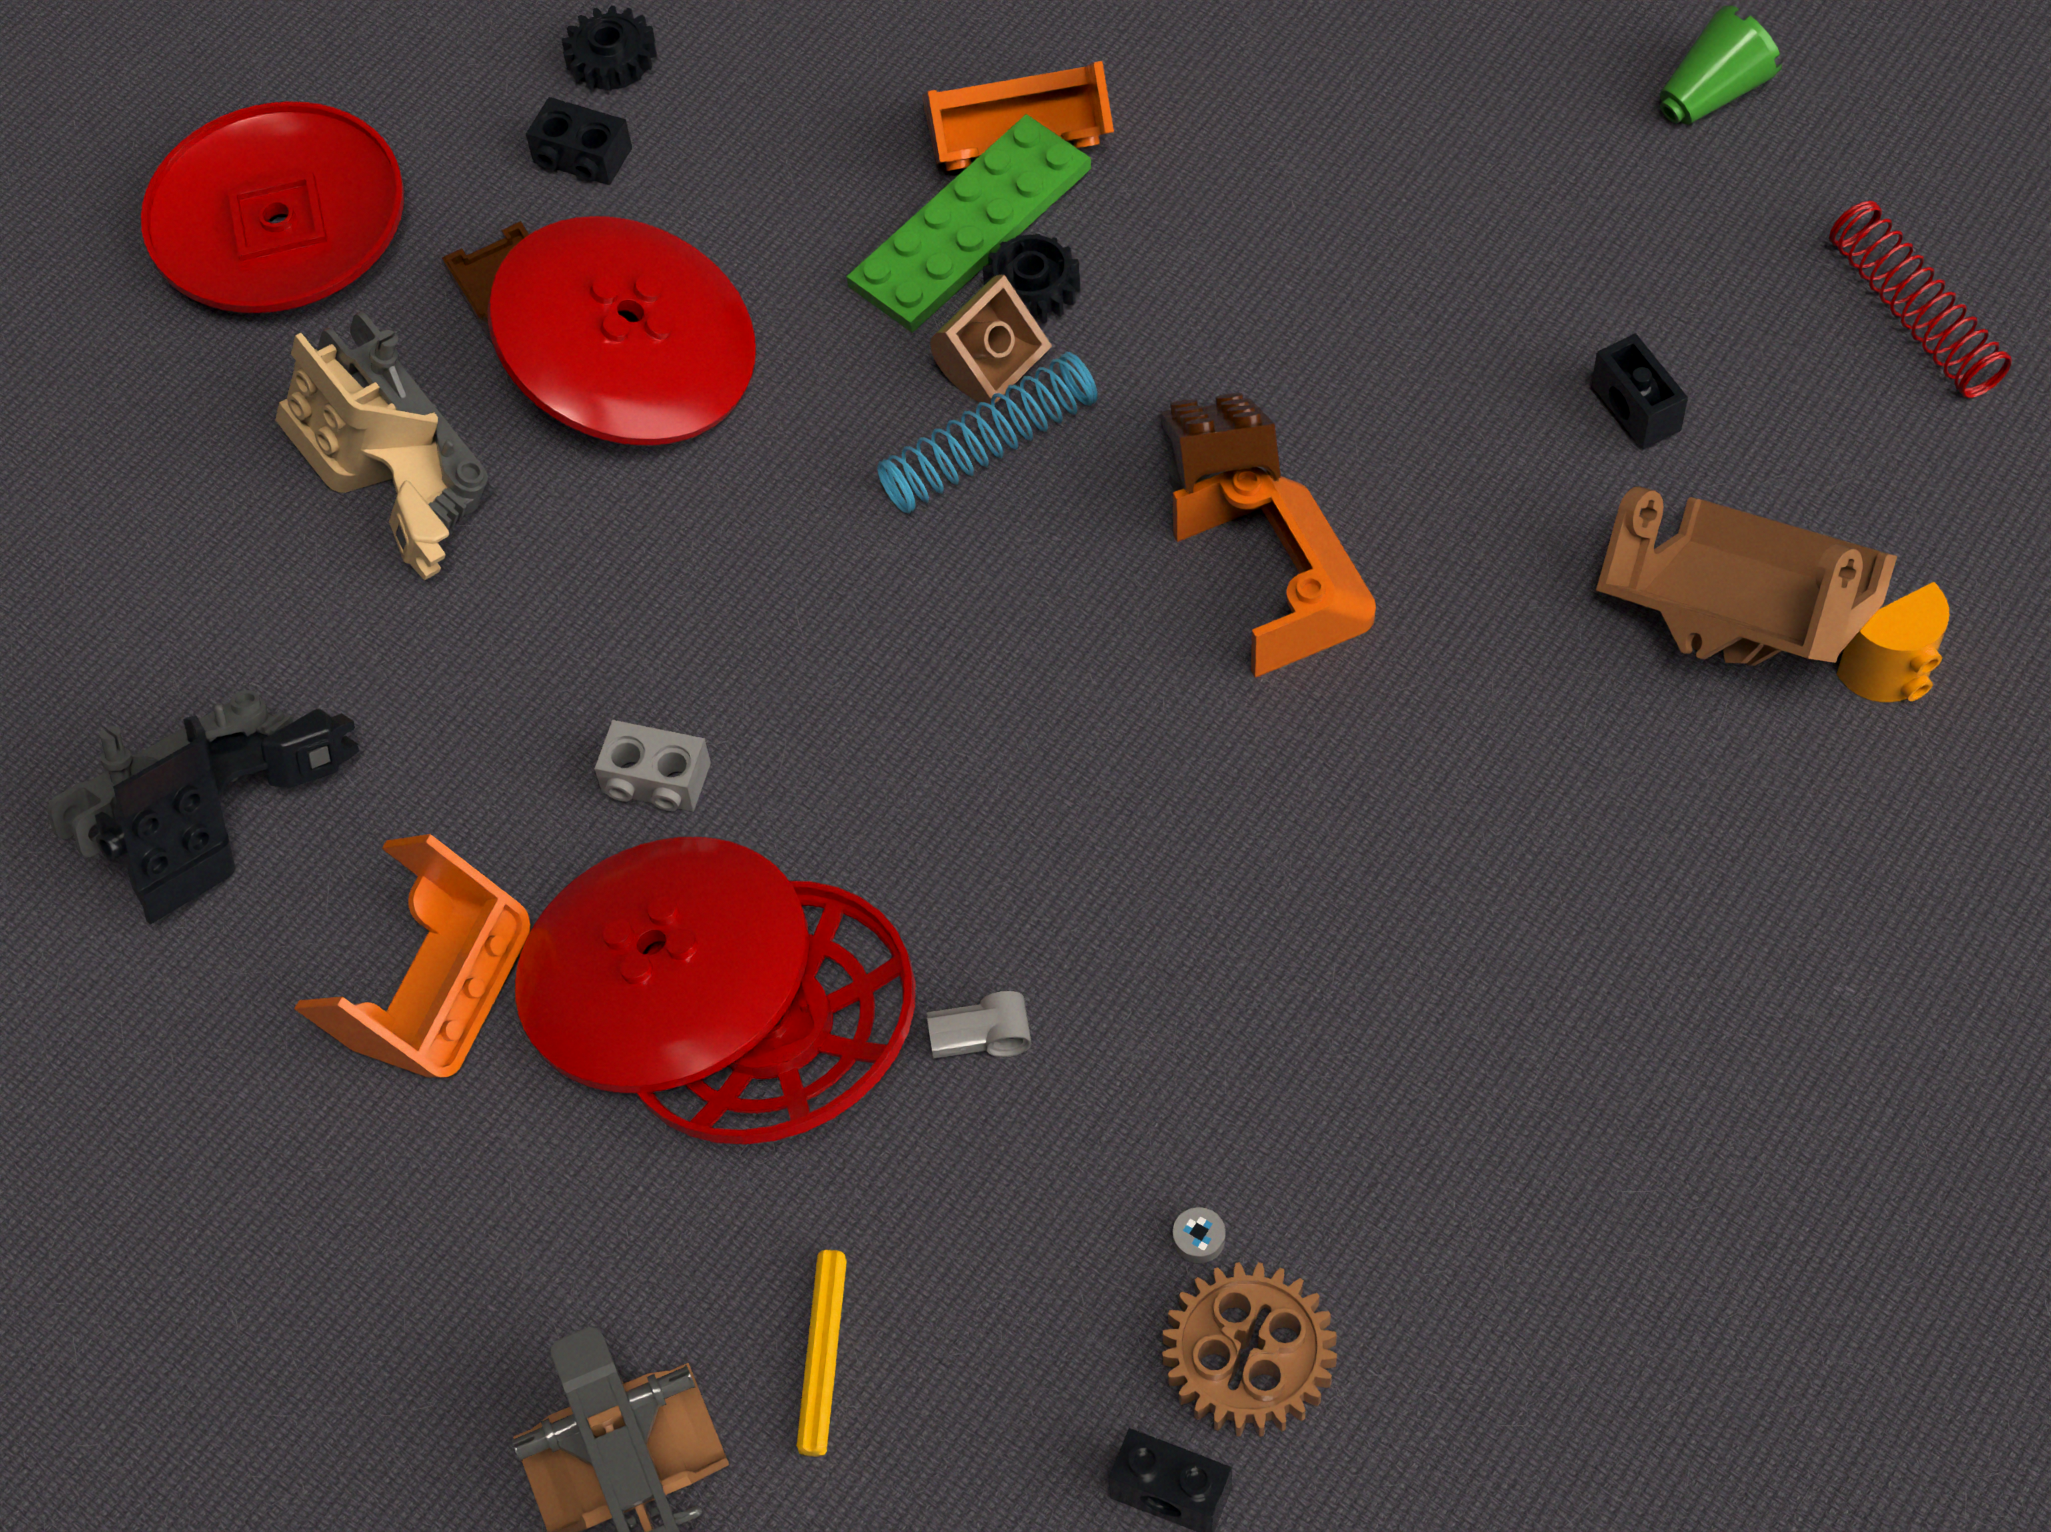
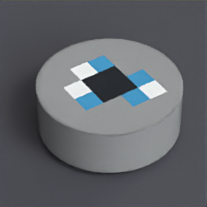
[1173,1207,1225,1263]

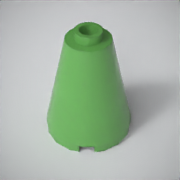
[1660,6,1782,125]

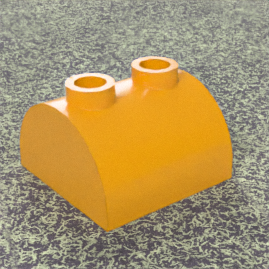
[1836,582,1950,702]

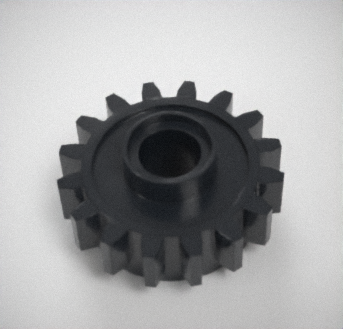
[562,6,657,90]
[983,233,1081,323]

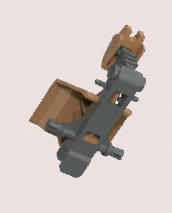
[511,1327,729,1532]

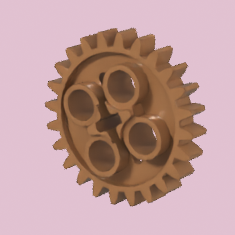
[1162,1262,1337,1437]

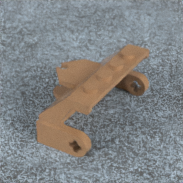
[1596,486,1897,666]

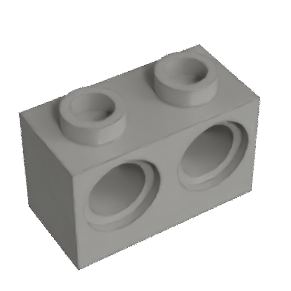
[594,720,711,812]

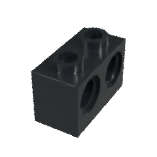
[526,97,632,186]

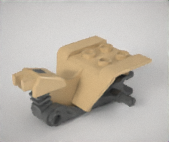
[275,312,488,581]

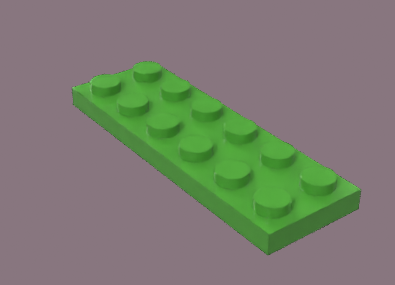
[846,114,1091,333]

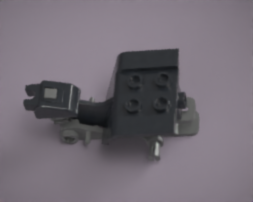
[47,690,359,924]

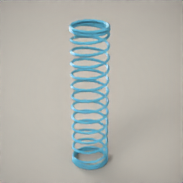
[877,352,1098,514]

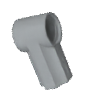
[927,991,1032,1059]

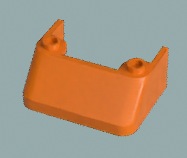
[922,61,1114,171]
[1173,467,1376,678]
[294,834,530,1078]

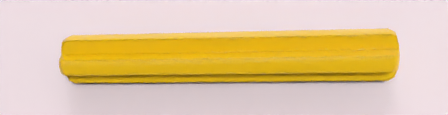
[796,1250,847,1457]

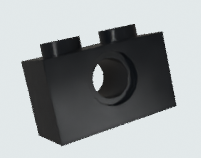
[1591,333,1688,450]
[1109,1428,1232,1532]

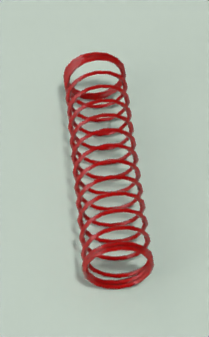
[1829,201,2012,398]

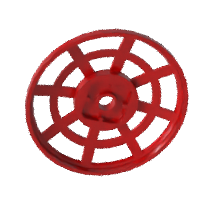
[636,881,916,1145]

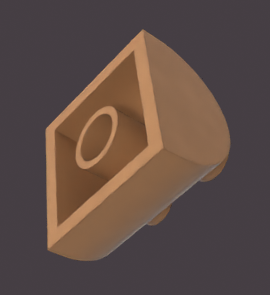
[930,275,1052,404]

